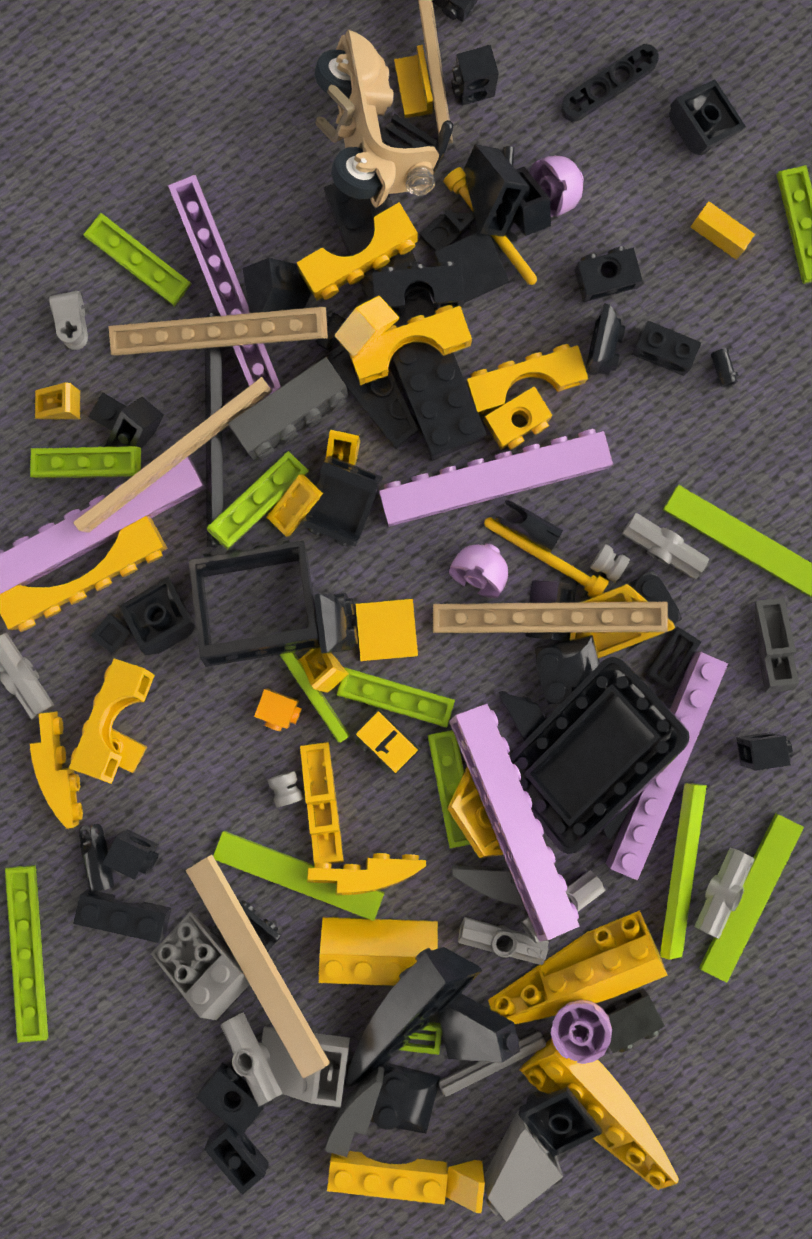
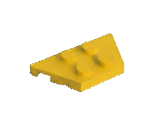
[570,584,675,659]
[447,766,503,858]

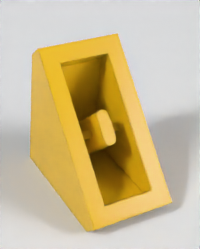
[334,296,399,359]
[35,382,80,419]
[326,430,360,465]
[300,648,349,693]
[445,1160,485,1213]

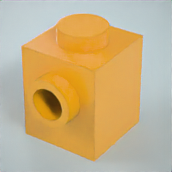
[254,688,302,731]

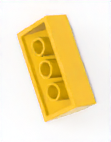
[319,917,438,986]

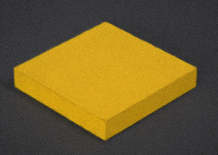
[355,599,418,661]

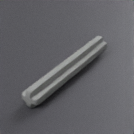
[439,1031,546,1096]

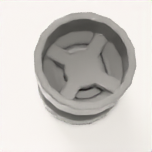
[590,544,630,583]
[268,771,303,807]

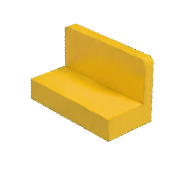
[394,45,433,118]
[691,202,755,260]

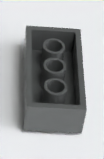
[228,357,349,461]

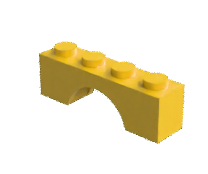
[296,202,418,301]
[349,305,472,385]
[466,344,588,416]
[69,658,155,784]
[327,1151,448,1205]

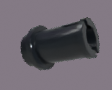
[315,312,346,352]
[711,348,739,387]

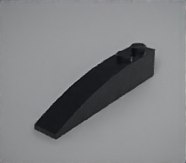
[344,947,482,1088]

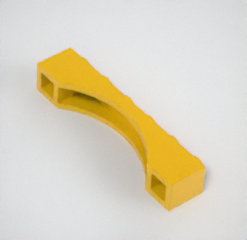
[0,516,168,632]

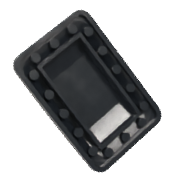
[509,657,690,854]

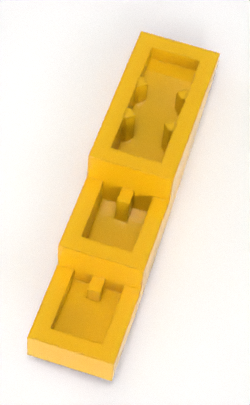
[300,742,344,864]

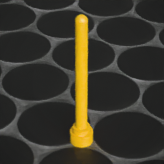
[443,167,537,285]
[484,517,609,597]

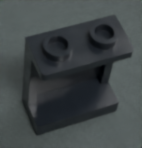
[302,455,383,547]

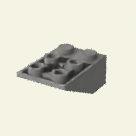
[151,912,250,1020]
[262,1026,350,1107]

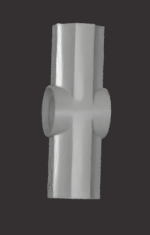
[622,513,709,580]
[0,633,54,719]
[694,848,754,939]
[520,870,605,943]
[458,917,549,965]
[220,1012,282,1107]

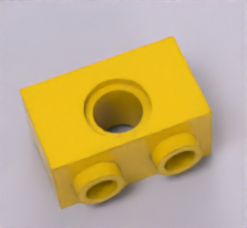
[483,386,553,450]

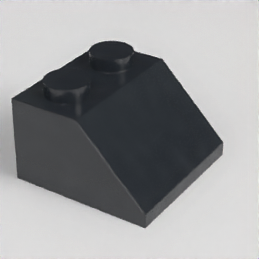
[243,258,311,313]

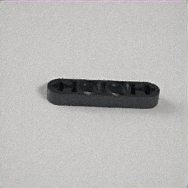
[561,44,659,122]

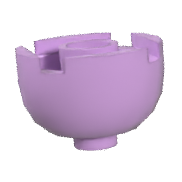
[530,155,584,217]
[449,544,508,598]
[551,1000,612,1064]

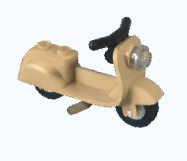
[314,30,454,208]

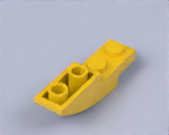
[30,711,83,829]
[307,853,426,895]

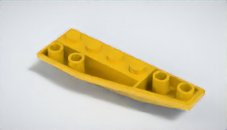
[488,910,668,1024]
[519,1038,679,1190]

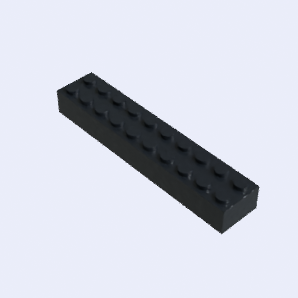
[324,183,487,461]

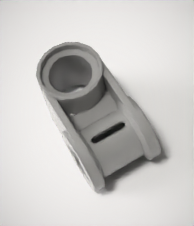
[49,291,88,350]

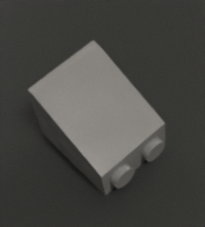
[484,1111,563,1222]

